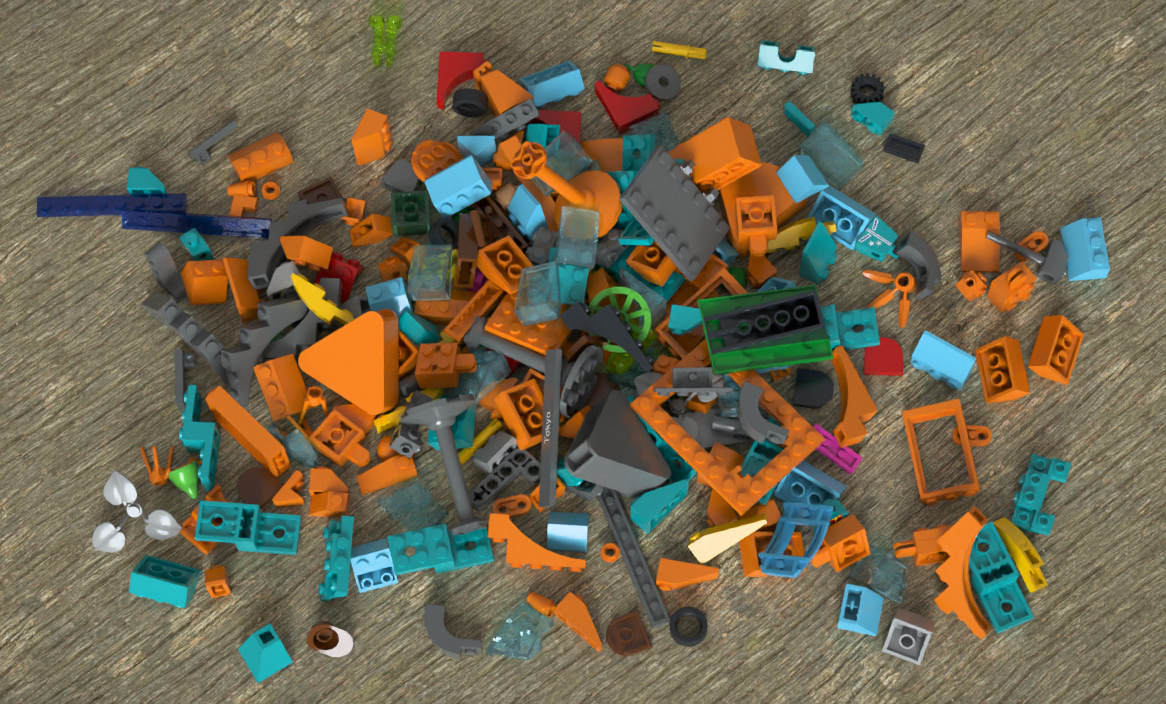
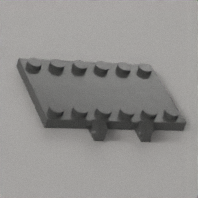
[619,145,730,281]

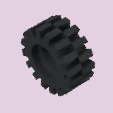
[850,73,884,104]

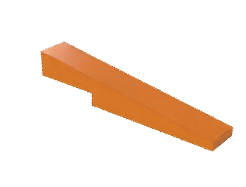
[499,136,564,237]
[444,280,507,342]

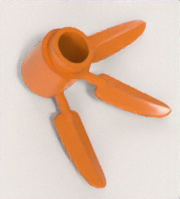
[862,270,917,328]

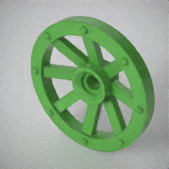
[588,287,652,353]

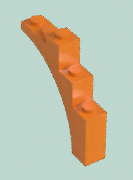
[934,506,993,639]

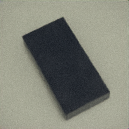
[883,133,925,164]

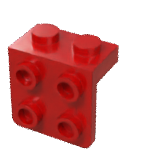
[314,251,365,302]

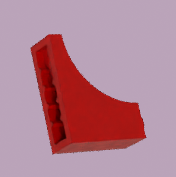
[436,52,487,109]
[594,80,660,135]
[526,110,582,160]

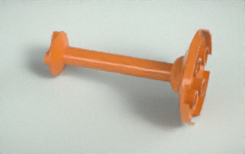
[510,141,622,243]

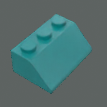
[129,555,201,608]

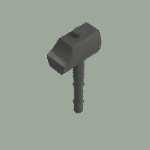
[986,231,1069,285]

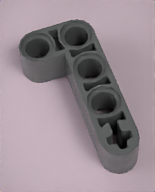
[144,241,187,303]
[470,448,541,511]

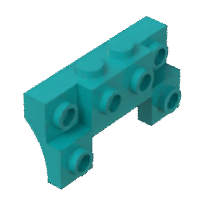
[1011,454,1072,536]
[318,515,354,602]

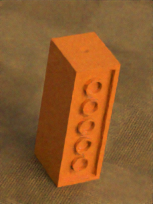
[668,117,762,193]

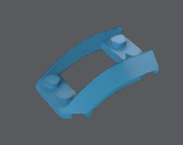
[758,502,834,578]

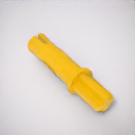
[652,40,707,60]
[458,418,503,464]

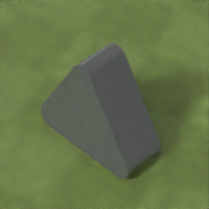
[564,390,671,497]

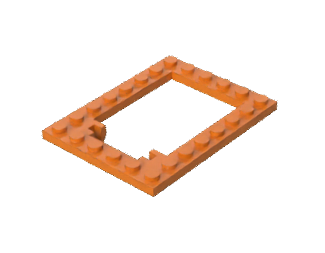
[630,339,825,516]

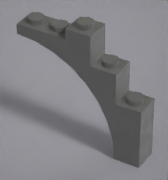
[248,198,348,290]
[258,278,343,364]
[141,291,230,386]
[221,295,307,407]

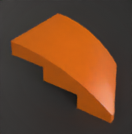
[580,138,623,173]
[179,484,227,555]

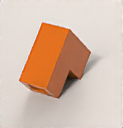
[229,194,259,222]
[684,392,718,414]

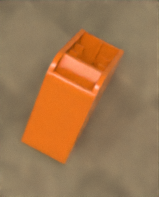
[717,162,809,257]
[298,309,399,415]

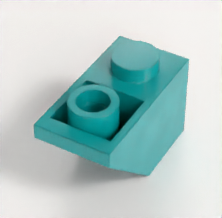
[850,102,895,136]

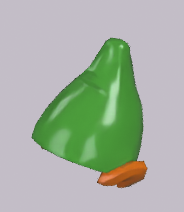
[163,457,202,499]

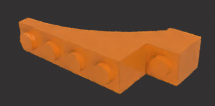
[830,346,878,448]
[488,513,586,572]

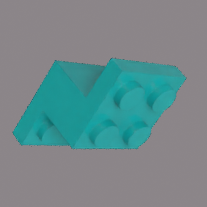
[544,247,589,306]

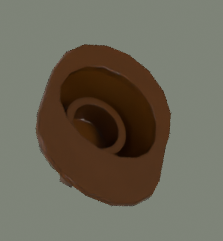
[306,621,354,657]

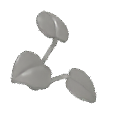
[634,372,724,440]
[92,470,182,553]

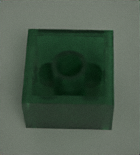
[391,191,431,236]

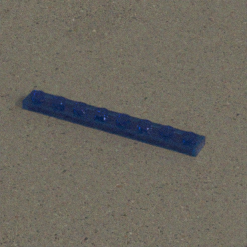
[36,193,187,217]
[122,209,272,239]

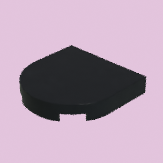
[793,368,834,409]

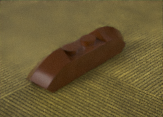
[472,195,530,254]

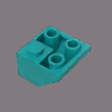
[238,624,293,683]

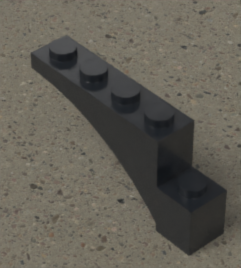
[560,302,655,373]

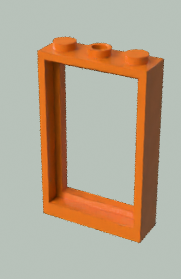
[655,268,748,360]
[205,385,291,480]
[902,399,981,505]

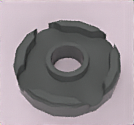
[645,64,681,101]

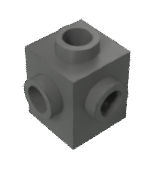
[390,423,422,458]

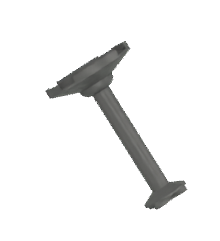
[464,316,603,418]
[398,394,489,535]

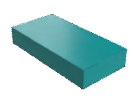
[784,101,815,137]

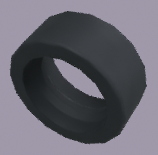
[452,88,488,117]
[428,217,458,254]
[669,606,708,647]

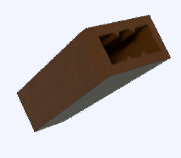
[454,213,478,288]

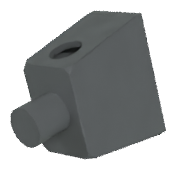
[381,159,422,203]

